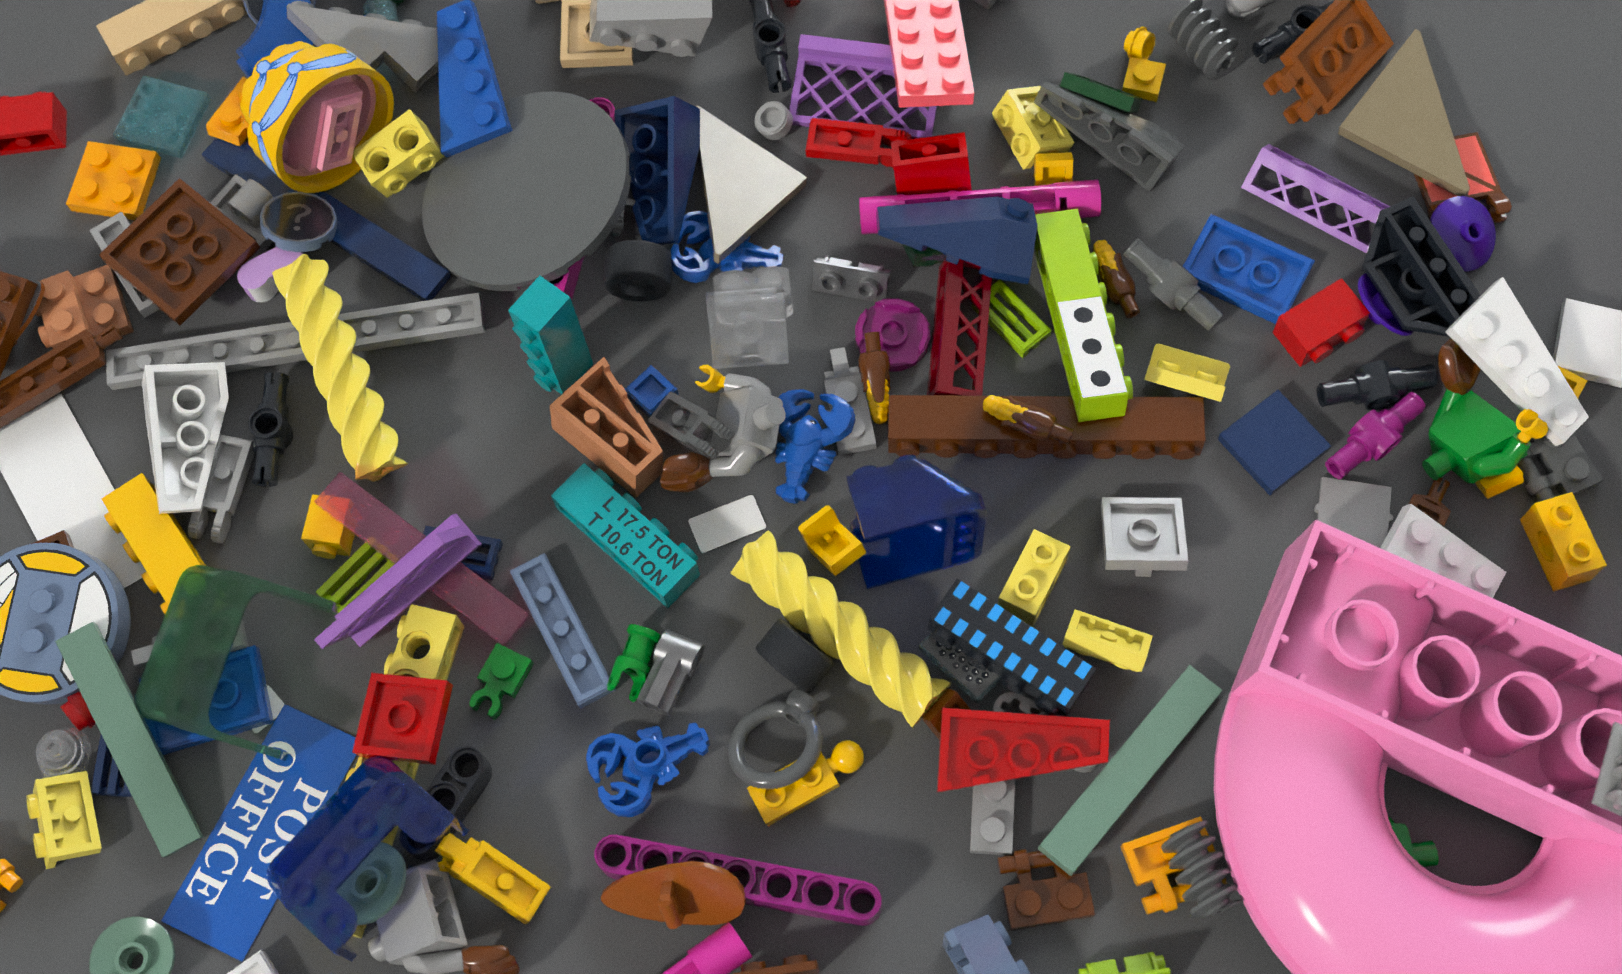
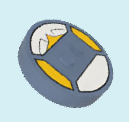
[0,543,131,705]

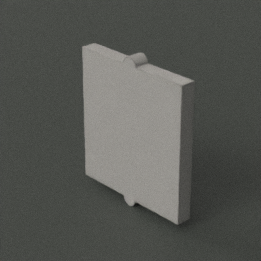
[1314,477,1393,548]

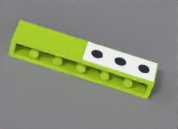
[1034,209,1133,422]

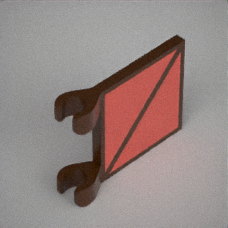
[1413,132,1512,223]

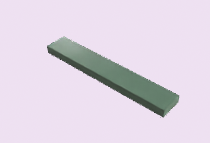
[55,622,204,858]
[1038,665,1223,876]

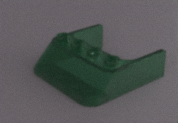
[135,565,340,761]

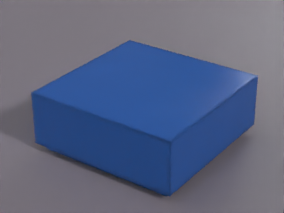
[625,365,679,418]

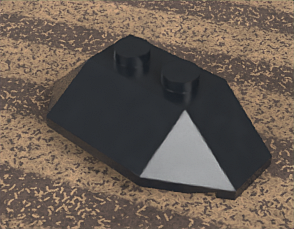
[1362,196,1481,337]

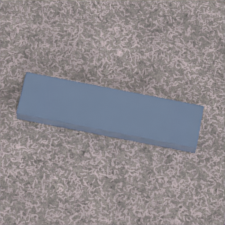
[510,553,616,709]

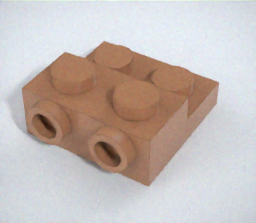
[35,265,134,349]

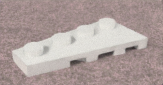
[1445,277,1589,446]

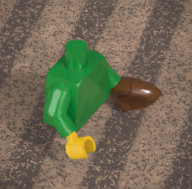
[1422,338,1548,483]

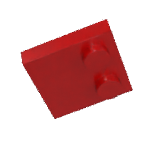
[352,672,453,765]

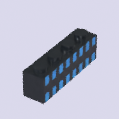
[928,579,1096,717]

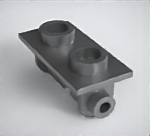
[812,255,891,302]

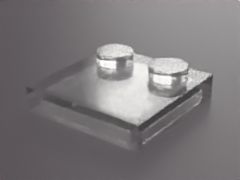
[706,287,789,369]

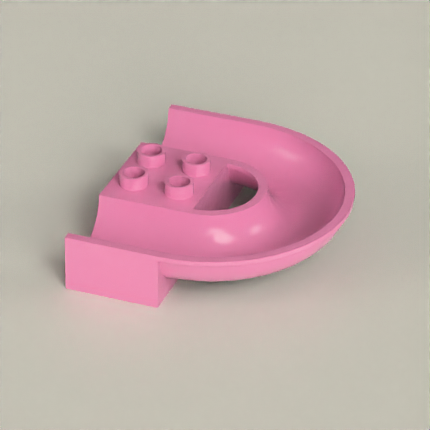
[1214,520,1622,974]

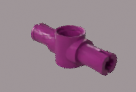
[1325,392,1425,479]

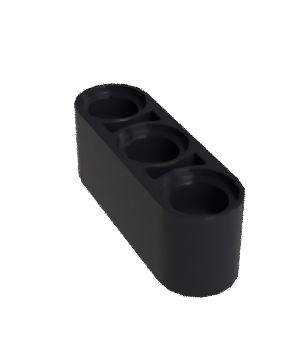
[400,746,492,861]

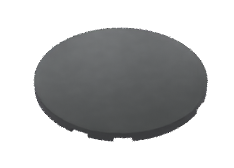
[422,91,631,291]

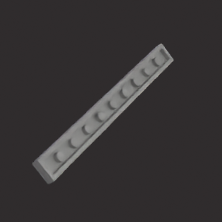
[106,293,485,390]

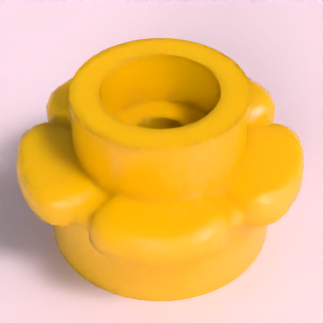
[1124,26,1155,60]

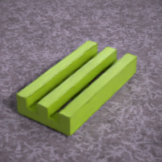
[972,279,1052,358]
[316,536,399,613]

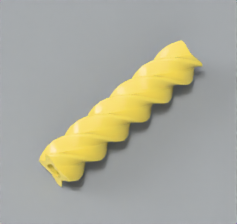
[272,254,408,482]
[731,530,951,728]

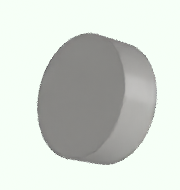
[755,101,793,140]

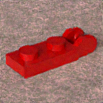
[805,118,912,167]

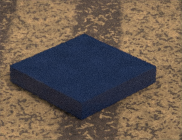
[1218,390,1331,496]

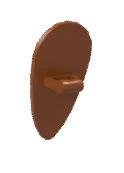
[601,861,746,929]

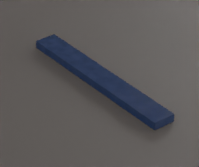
[202,138,451,301]

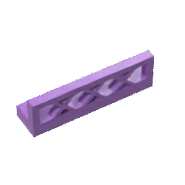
[1241,144,1390,253]

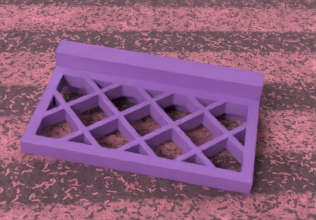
[789,34,937,139]
[314,514,482,649]

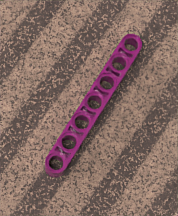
[594,835,882,926]

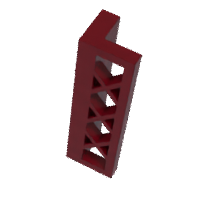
[927,256,992,396]

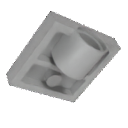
[210,174,274,264]

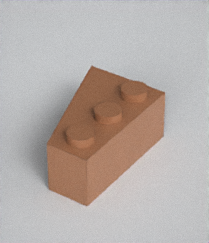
[550,357,663,498]

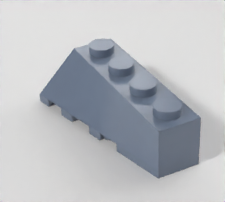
[942,914,1030,974]

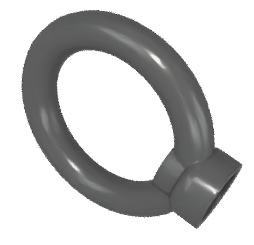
[728,689,823,789]

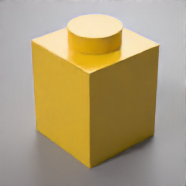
[301,494,360,559]

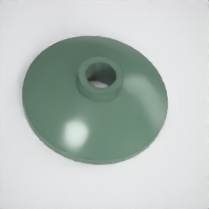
[329,842,406,925]
[89,916,175,974]

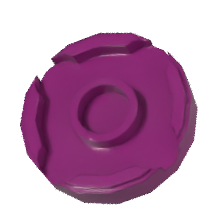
[855,298,930,372]

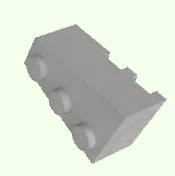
[589,0,712,57]

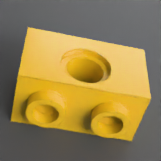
[1520,492,1607,592]

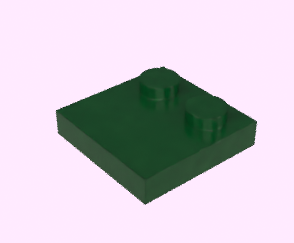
[1060,72,1143,113]

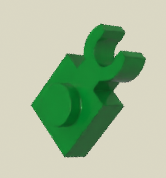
[469,643,534,720]

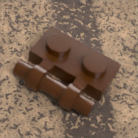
[997,849,1095,931]

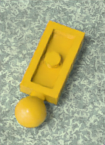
[747,740,864,826]

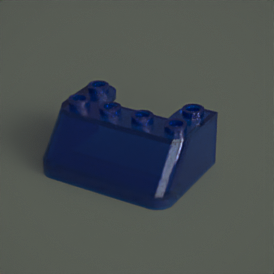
[846,455,987,590]
[267,756,470,962]

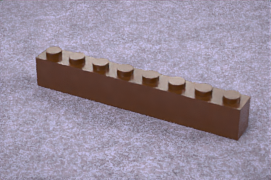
[888,395,1206,460]

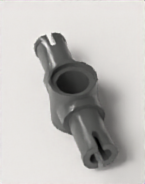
[1123,238,1224,331]

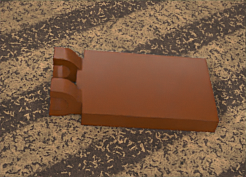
[1263,0,1394,124]

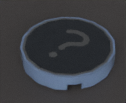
[260,192,337,253]

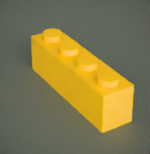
[101,473,230,624]

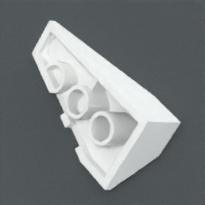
[142,362,229,514]

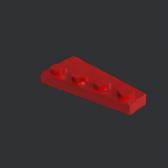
[937,708,1110,793]

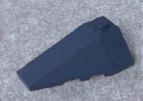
[615,96,700,245]
[876,197,1037,284]

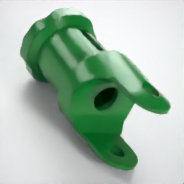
[607,624,661,702]

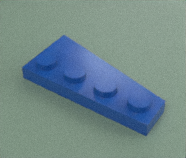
[437,0,512,158]

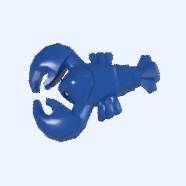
[670,211,783,283]
[775,389,856,504]
[586,723,710,817]

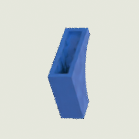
[236,0,315,78]

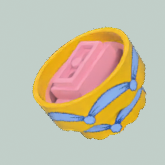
[240,41,394,193]

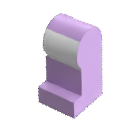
[237,247,304,302]

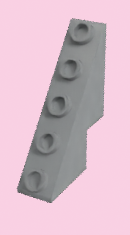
[287,1,438,92]

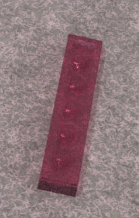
[314,472,529,646]

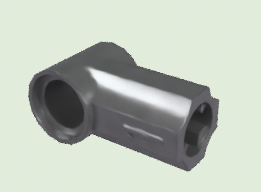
[637,629,705,716]

